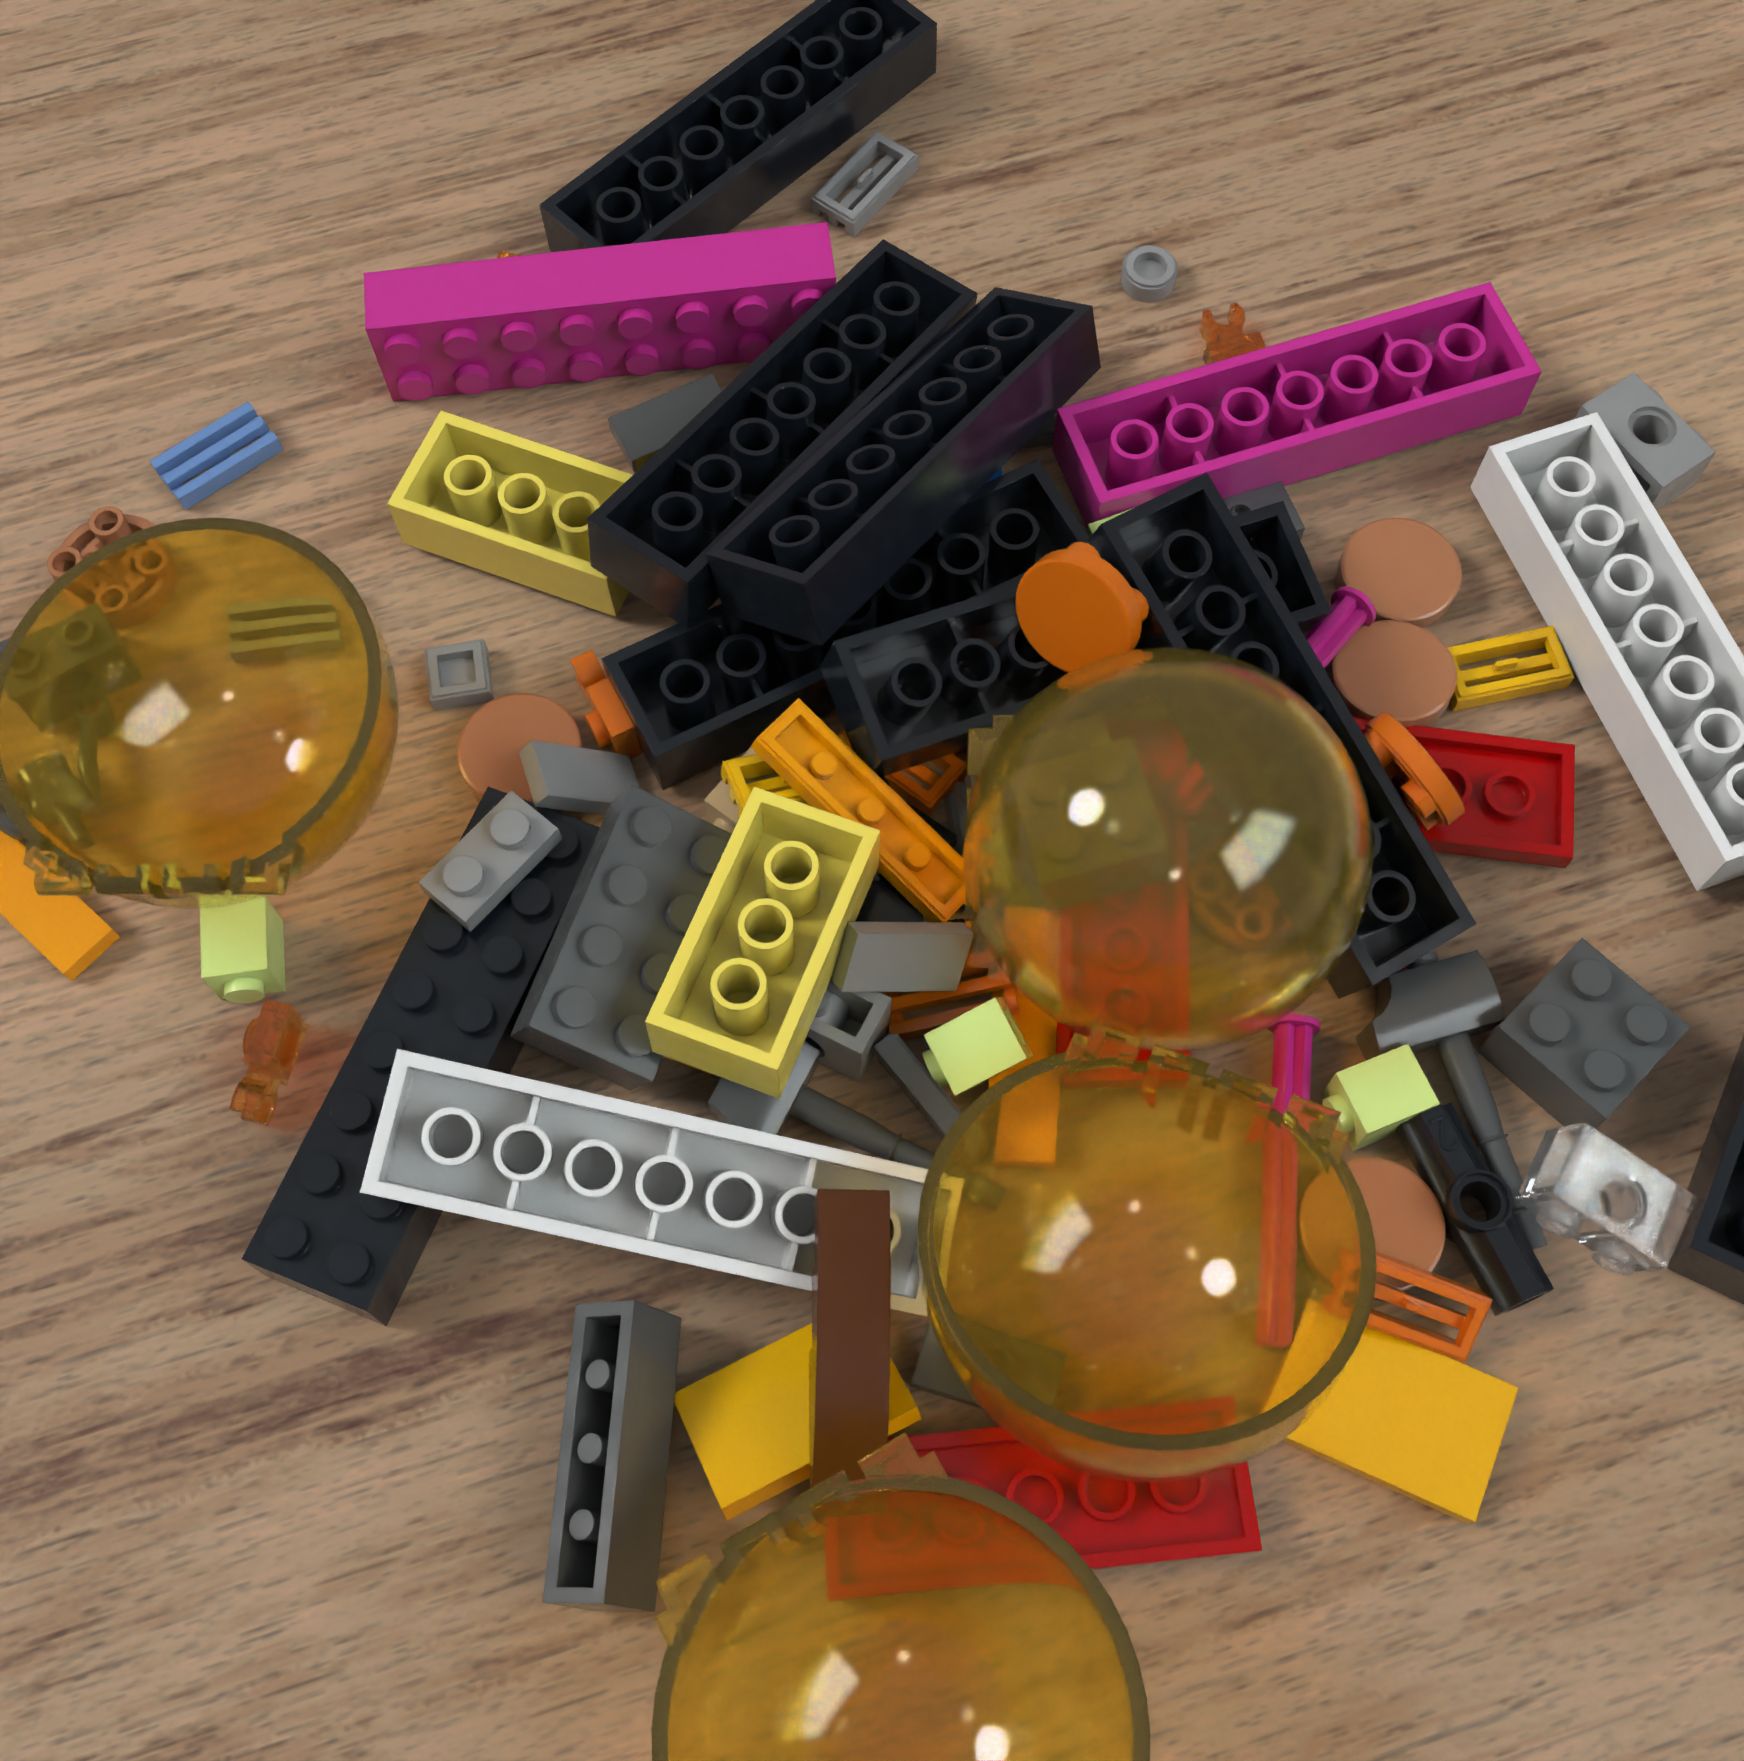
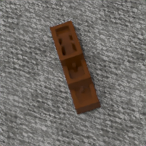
[809,1189,891,1502]

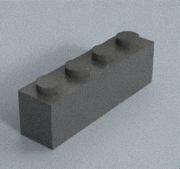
[543,1300,682,1612]

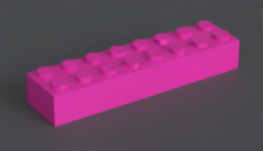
[363,222,836,402]
[1052,282,1542,527]

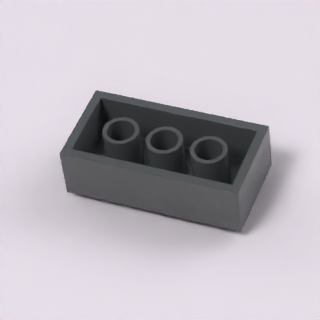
[510,785,732,1090]

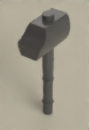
[1355,950,1548,1250]
[708,1041,1001,1210]

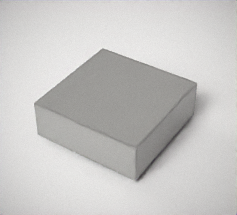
[424,639,494,711]

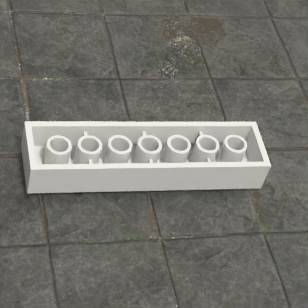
[1470,412,1744,891]
[360,1049,956,1316]

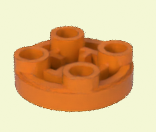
[1016,542,1149,677]
[1364,711,1465,831]

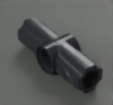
[1395,1103,1554,1316]

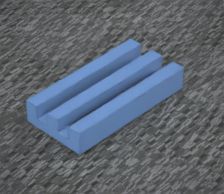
[150,402,284,511]

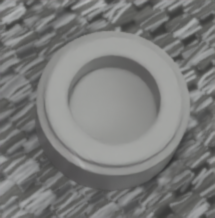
[1120,245,1178,303]

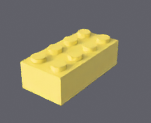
[387,411,633,617]
[645,787,880,1099]

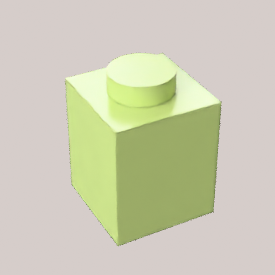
[200,897,286,1004]
[922,997,1033,1095]
[1322,1044,1440,1151]

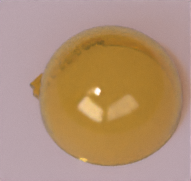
[0,518,399,909]
[962,647,1374,1054]
[917,1022,1377,1482]
[651,1432,1150,1761]

